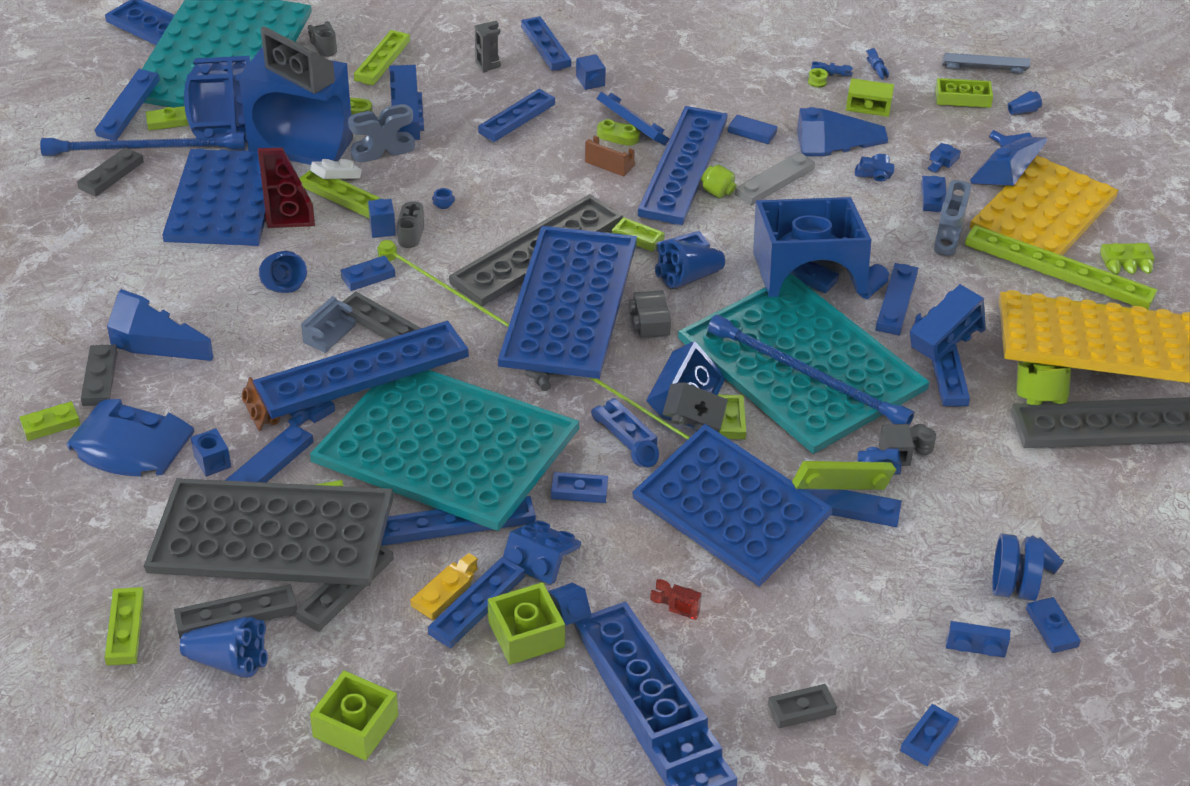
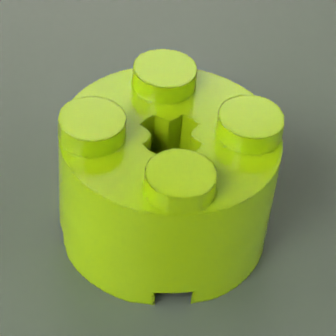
[1016,361,1071,405]

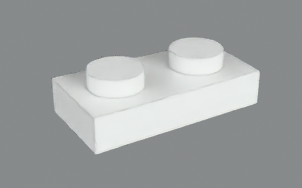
[310,159,362,179]

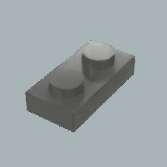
[768,684,837,728]

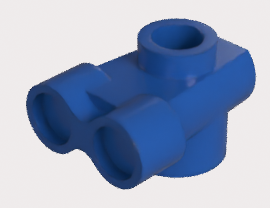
[855,154,894,182]
[857,447,902,475]

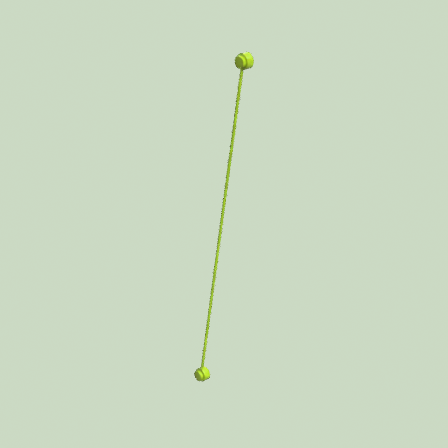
[377,240,690,440]

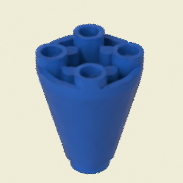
[655,239,725,289]
[179,617,268,678]

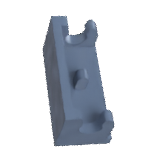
[301,296,356,353]

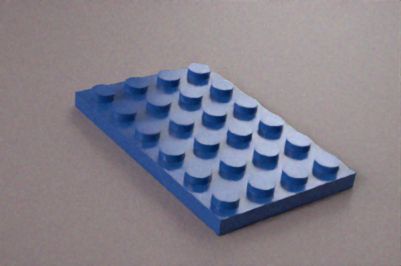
[162,148,266,246]
[632,424,832,587]

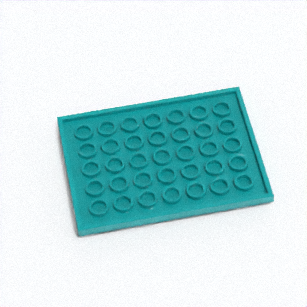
[142,0,312,108]
[678,274,930,454]
[310,370,580,531]

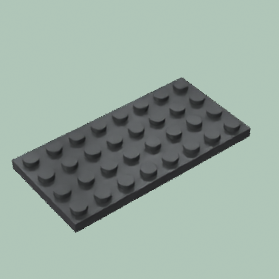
[144,478,394,586]

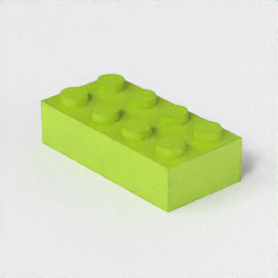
[935,78,993,108]

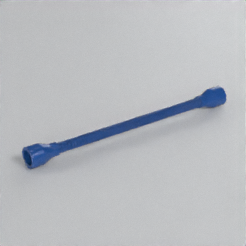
[40,132,246,156]
[708,314,915,426]

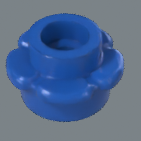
[432,188,455,209]

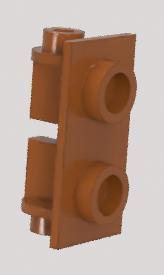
[241,377,281,431]

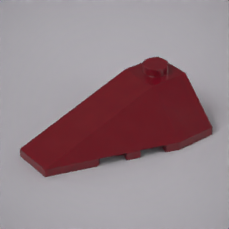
[258,147,315,228]

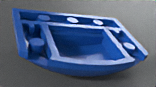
[184,56,250,143]
[66,399,195,477]

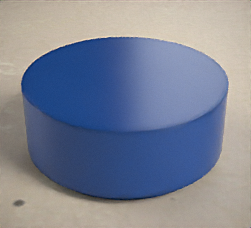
[631,440,659,468]

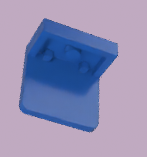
[503,520,582,585]

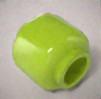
[701,164,737,199]

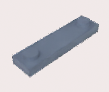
[942,53,1031,74]

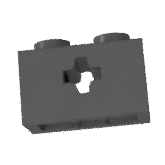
[663,382,728,431]

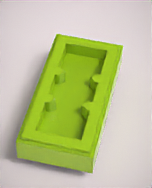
[145,106,189,131]
[612,217,665,252]

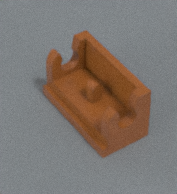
[585,135,635,177]

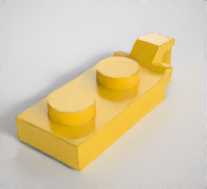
[410,553,478,620]

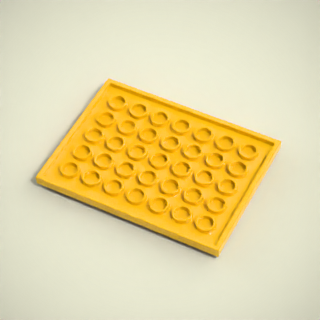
[999,290,1190,383]

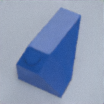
[797,107,888,156]

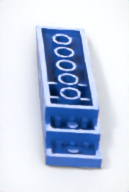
[573,601,737,786]

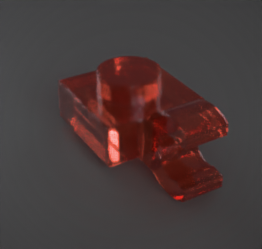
[650,579,702,620]

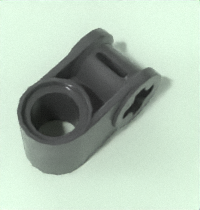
[307,21,337,56]

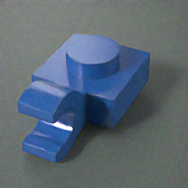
[928,143,961,173]
[288,401,335,426]

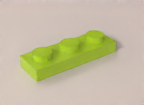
[105,587,144,666]

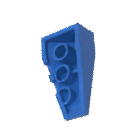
[970,137,1047,186]
[107,289,214,361]

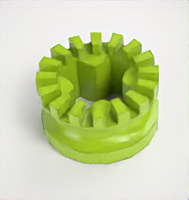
[808,68,828,88]

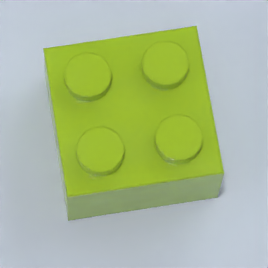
[488,582,565,665]
[310,670,399,761]

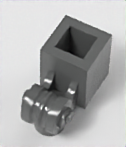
[879,424,936,466]

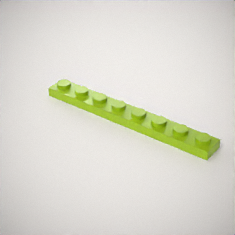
[965,225,1158,310]

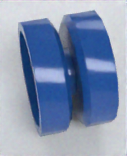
[992,533,1044,601]

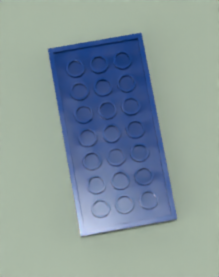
[498,226,637,379]

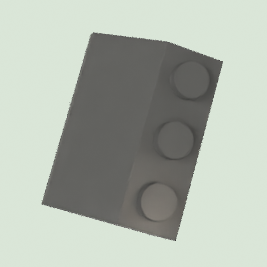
[261,26,335,94]

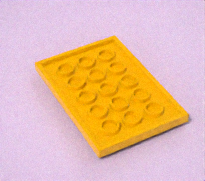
[969,156,1118,256]

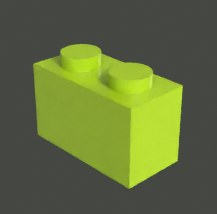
[846,78,894,117]

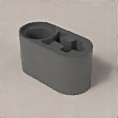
[397,201,424,248]

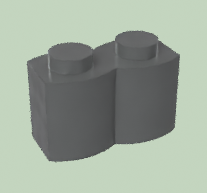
[629,290,671,338]

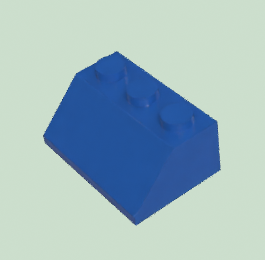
[646,341,725,428]

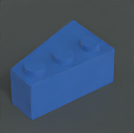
[389,65,424,140]
[910,284,986,362]

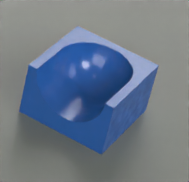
[239,47,353,165]
[753,197,872,297]

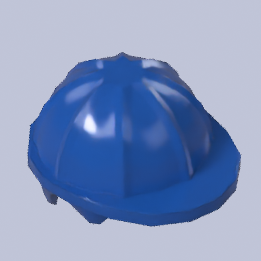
[259,250,307,293]

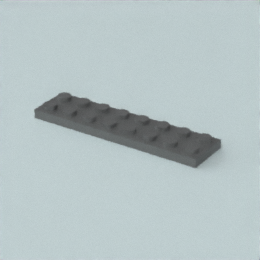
[449,194,623,306]
[1011,397,1190,448]

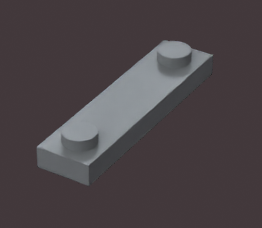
[735,152,815,206]

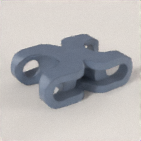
[348,104,415,162]
[934,180,971,256]

